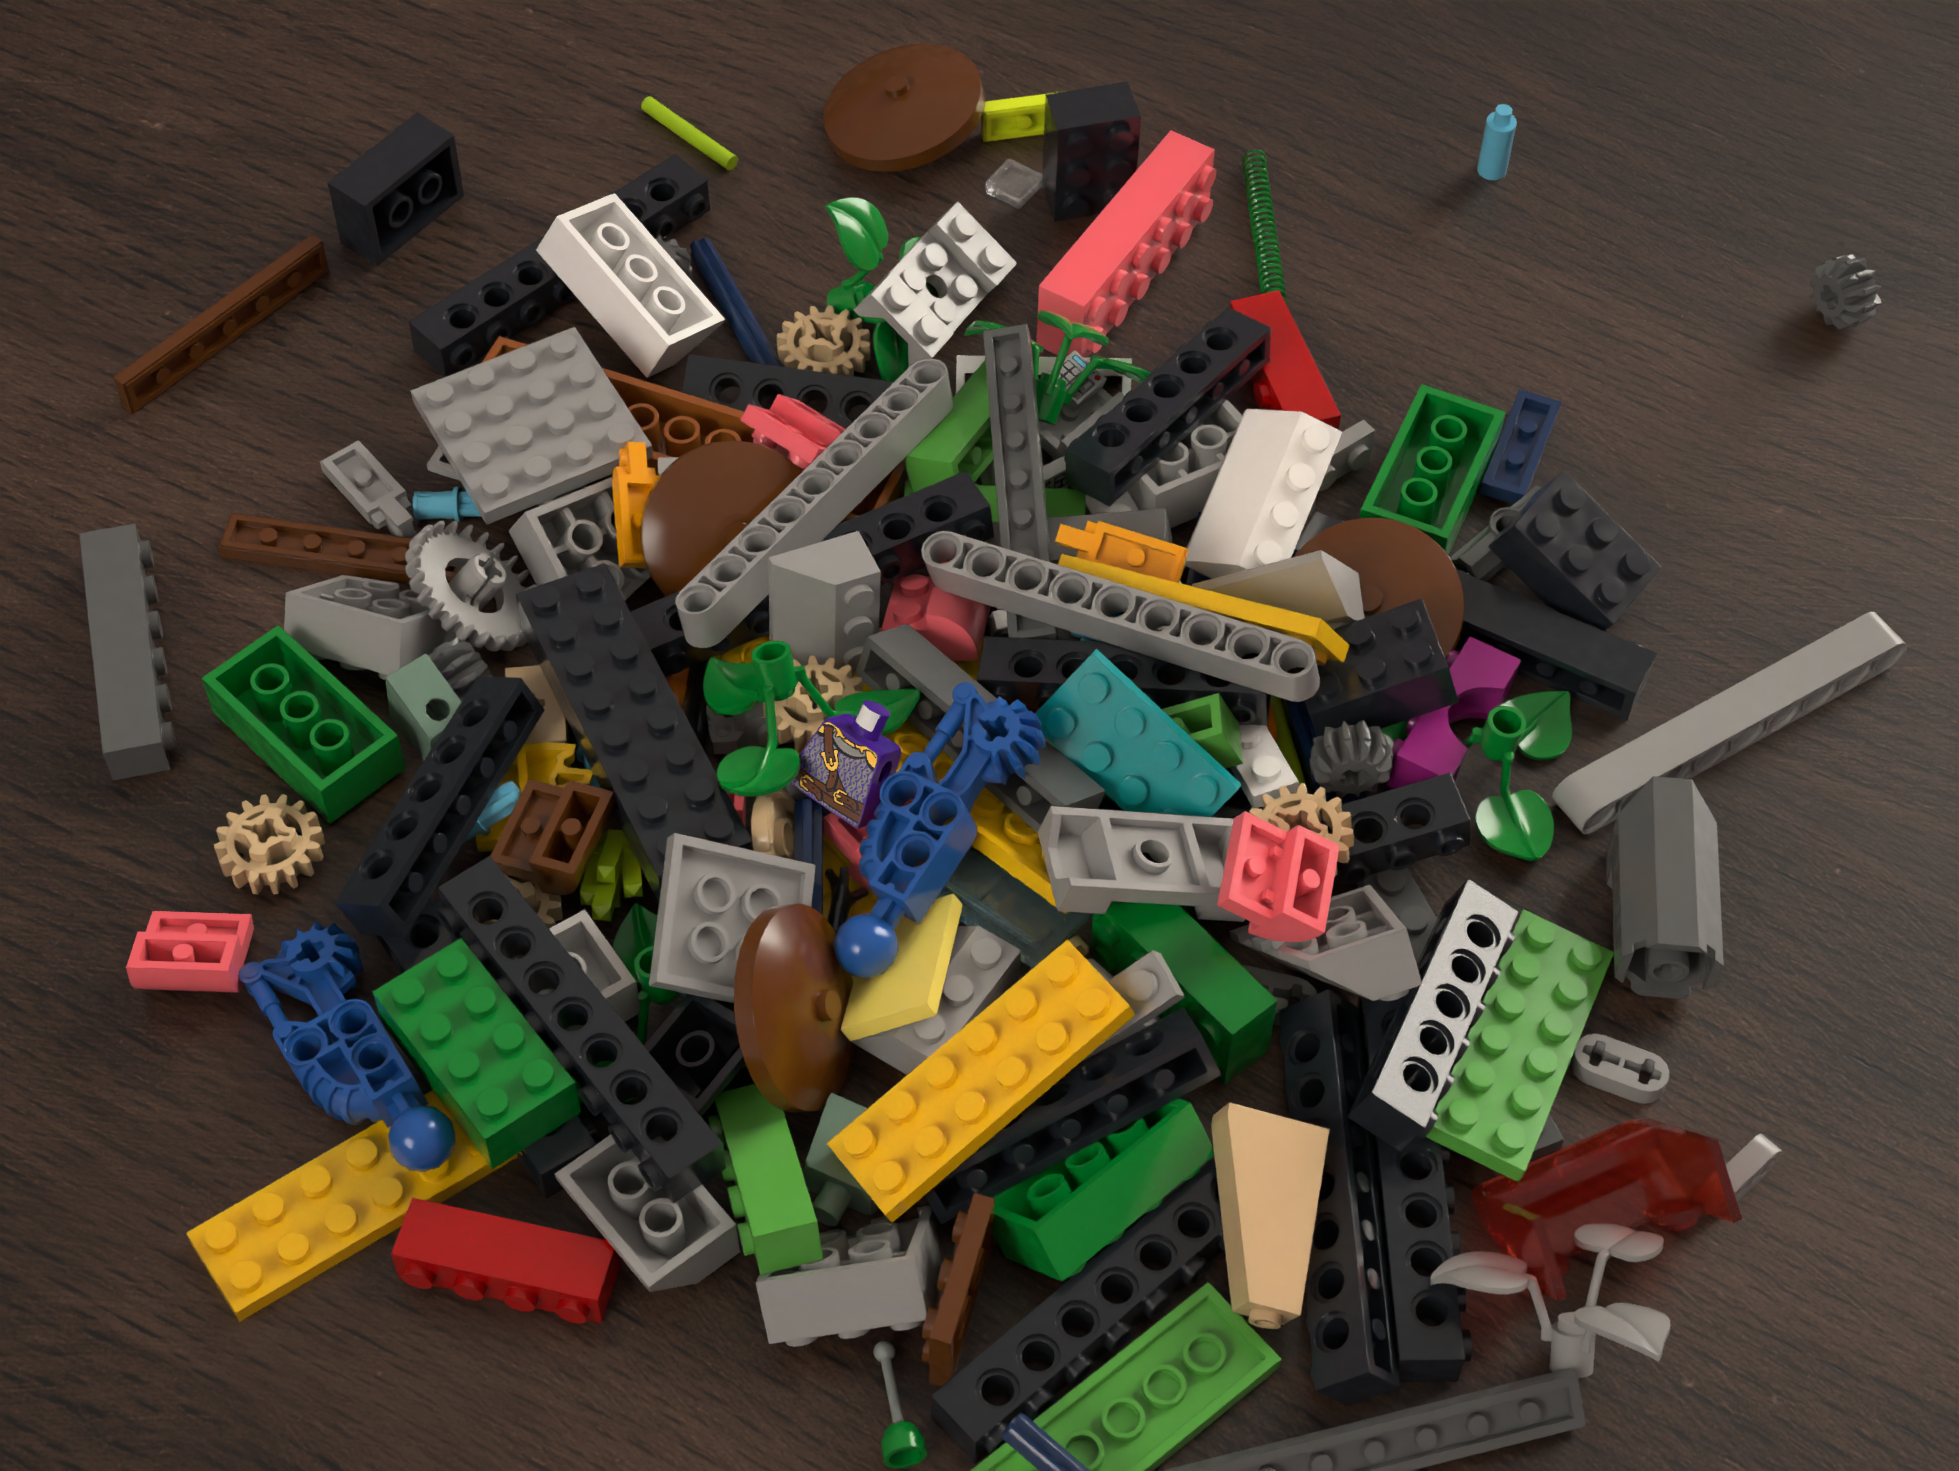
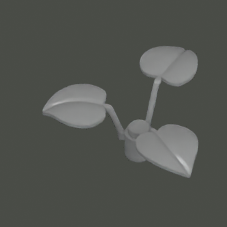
[1430,1223,1670,1378]

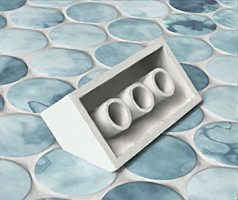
[536,193,725,378]
[1185,409,1342,579]

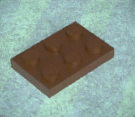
[922,1193,995,1386]

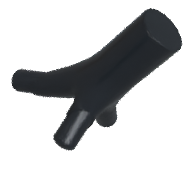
[825,866,868,933]

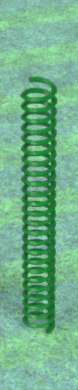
[1242,149,1287,304]

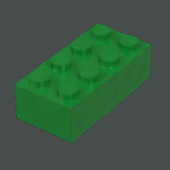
[1359,384,1506,555]
[202,625,406,824]
[1090,901,1278,1085]
[373,938,581,1169]
[992,1098,1214,1282]

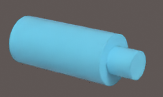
[1477,104,1517,180]

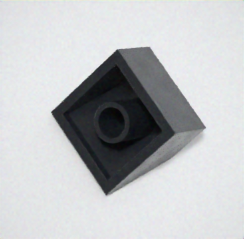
[644,994,745,1117]

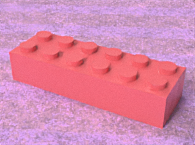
[1037,130,1216,358]

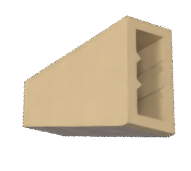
[1211,1102,1329,1329]

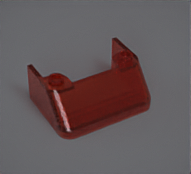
[1471,1118,1742,1301]

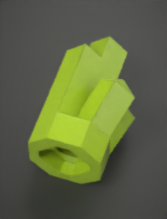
[580,829,643,921]

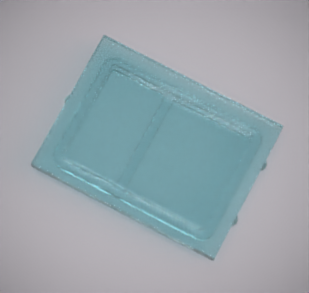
[936,846,1093,968]

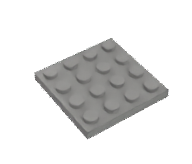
[411,327,653,525]

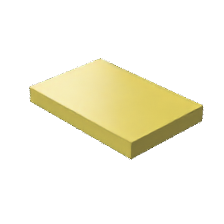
[841,893,963,1041]

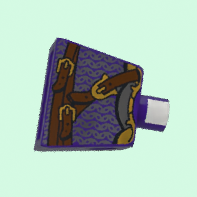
[789,700,902,829]

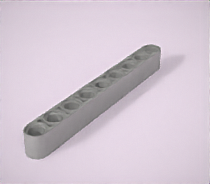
[675,359,953,648]
[921,531,1320,702]
[1552,612,1907,834]

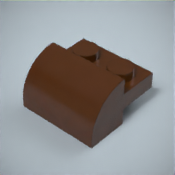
[490,779,616,895]

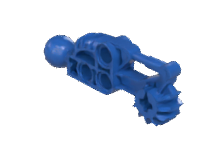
[834,682,1046,979]
[239,921,456,1172]

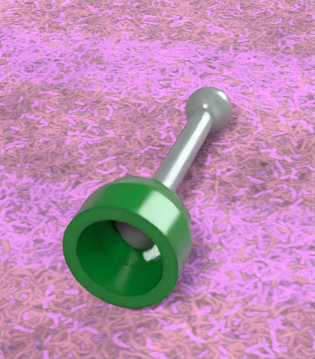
[874,1341,927,1469]

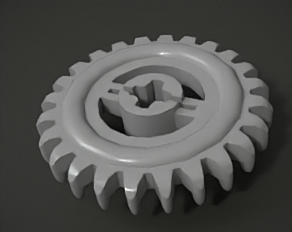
[405,521,537,651]

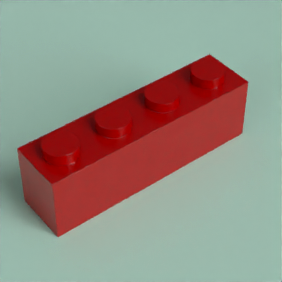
[1230,290,1341,430]
[391,1198,621,1323]

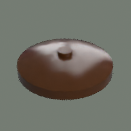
[823,44,985,172]
[640,441,803,597]
[1294,518,1464,660]
[734,904,855,1113]

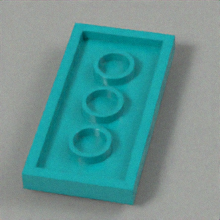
[1035,649,1241,817]

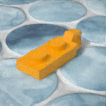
[612,442,659,568]
[1055,521,1189,583]

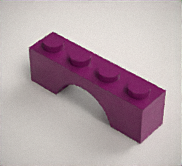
[1386,637,1521,789]

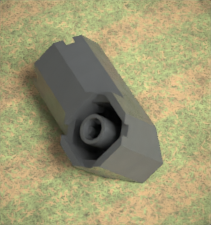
[1606,776,1724,999]

